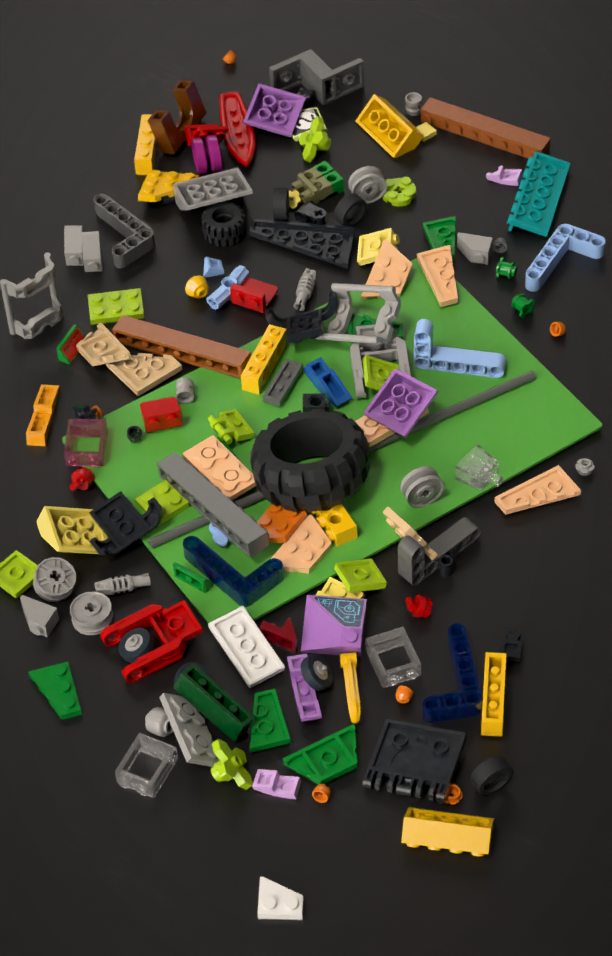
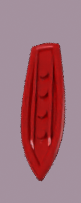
[219,92,256,168]

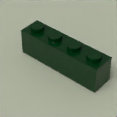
[173,663,255,742]

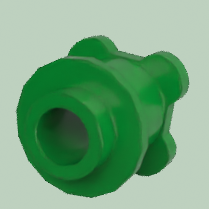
[496,257,518,279]
[512,294,535,318]

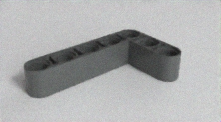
[94,194,155,268]
[398,517,481,586]

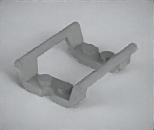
[0,252,63,339]
[316,283,401,344]

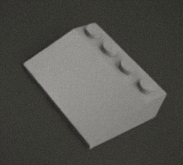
[173,167,253,211]

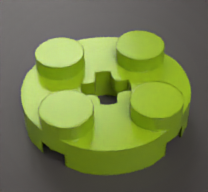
[382,177,416,206]

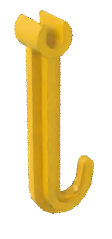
[340,652,360,724]

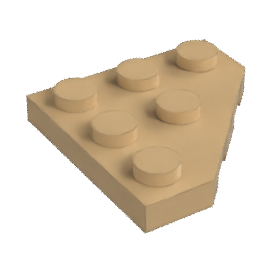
[106,353,182,396]

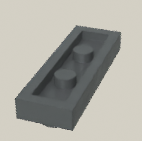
[263,359,303,407]

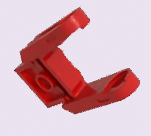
[100,600,203,683]

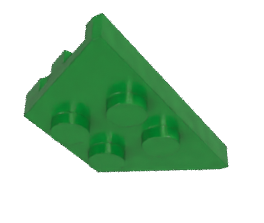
[283,724,357,785]

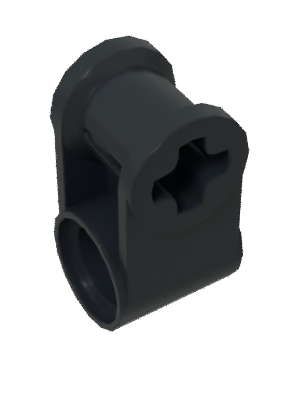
[294,202,327,225]

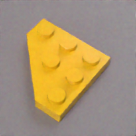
[138,170,199,202]

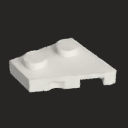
[258,877,303,920]

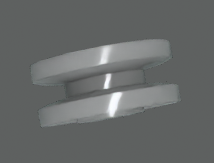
[348,166,387,204]
[400,466,444,507]
[33,557,76,602]
[70,591,113,635]

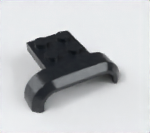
[265,291,337,343]
[89,491,163,556]

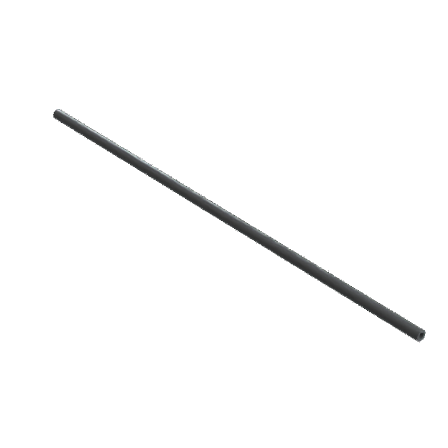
[148,371,536,548]

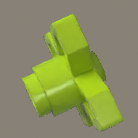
[299,116,331,162]
[211,739,253,790]

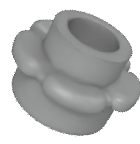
[575,458,595,476]

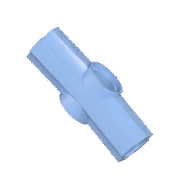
[207,265,250,310]

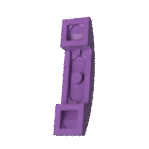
[287,653,322,722]

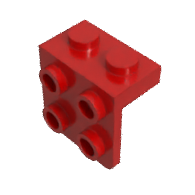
[184,124,229,146]
[230,278,278,313]
[140,397,183,433]

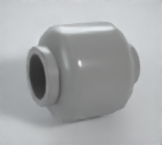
[145,707,174,737]

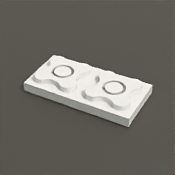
[208,606,285,688]

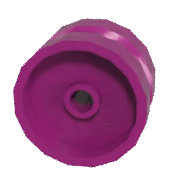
[191,134,222,175]

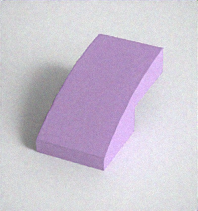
[252,769,302,799]

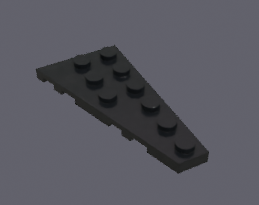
[249,219,355,269]

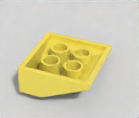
[36,506,107,554]

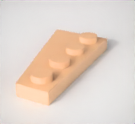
[417,245,458,307]
[494,465,581,515]

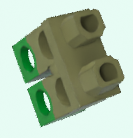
[291,161,344,204]

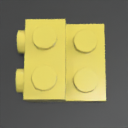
[357,228,400,266]

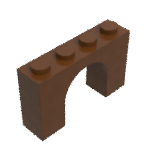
[147,80,206,154]

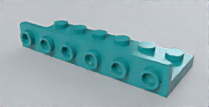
[507,151,570,237]

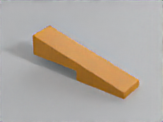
[26,384,60,446]

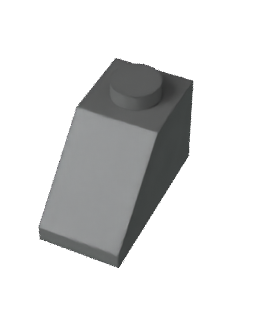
[64,226,84,266]
[81,231,103,272]
[457,232,493,265]
[20,595,59,637]

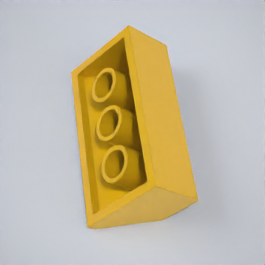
[355,94,424,158]
[401,807,494,856]

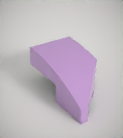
[486,165,523,186]

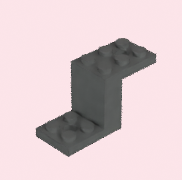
[269,49,364,105]

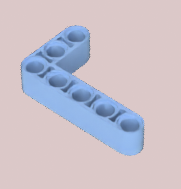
[525,224,605,292]
[414,319,506,378]

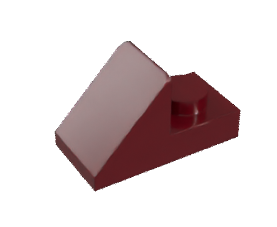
[260,618,298,654]

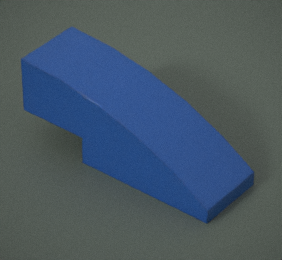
[304,357,352,407]

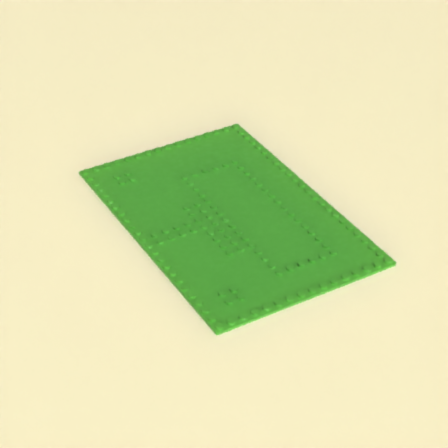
[62,258,602,623]

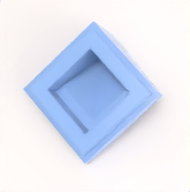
[203,257,225,277]

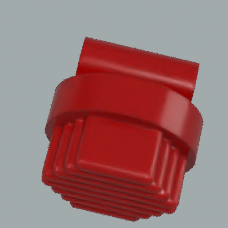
[69,466,95,491]
[405,595,433,618]

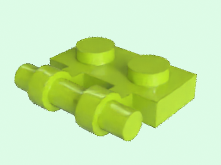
[208,409,255,445]

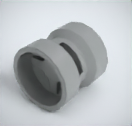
[405,92,422,116]
[176,378,194,404]

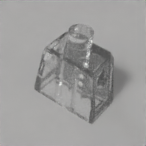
[455,445,503,490]

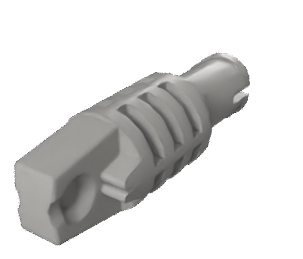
[294,268,316,311]
[94,573,151,595]

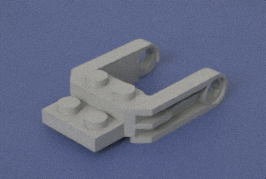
[350,323,411,399]

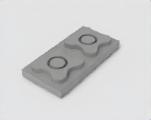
[159,693,219,767]

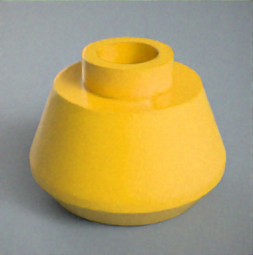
[185,275,208,299]

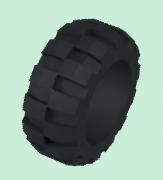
[250,409,371,512]

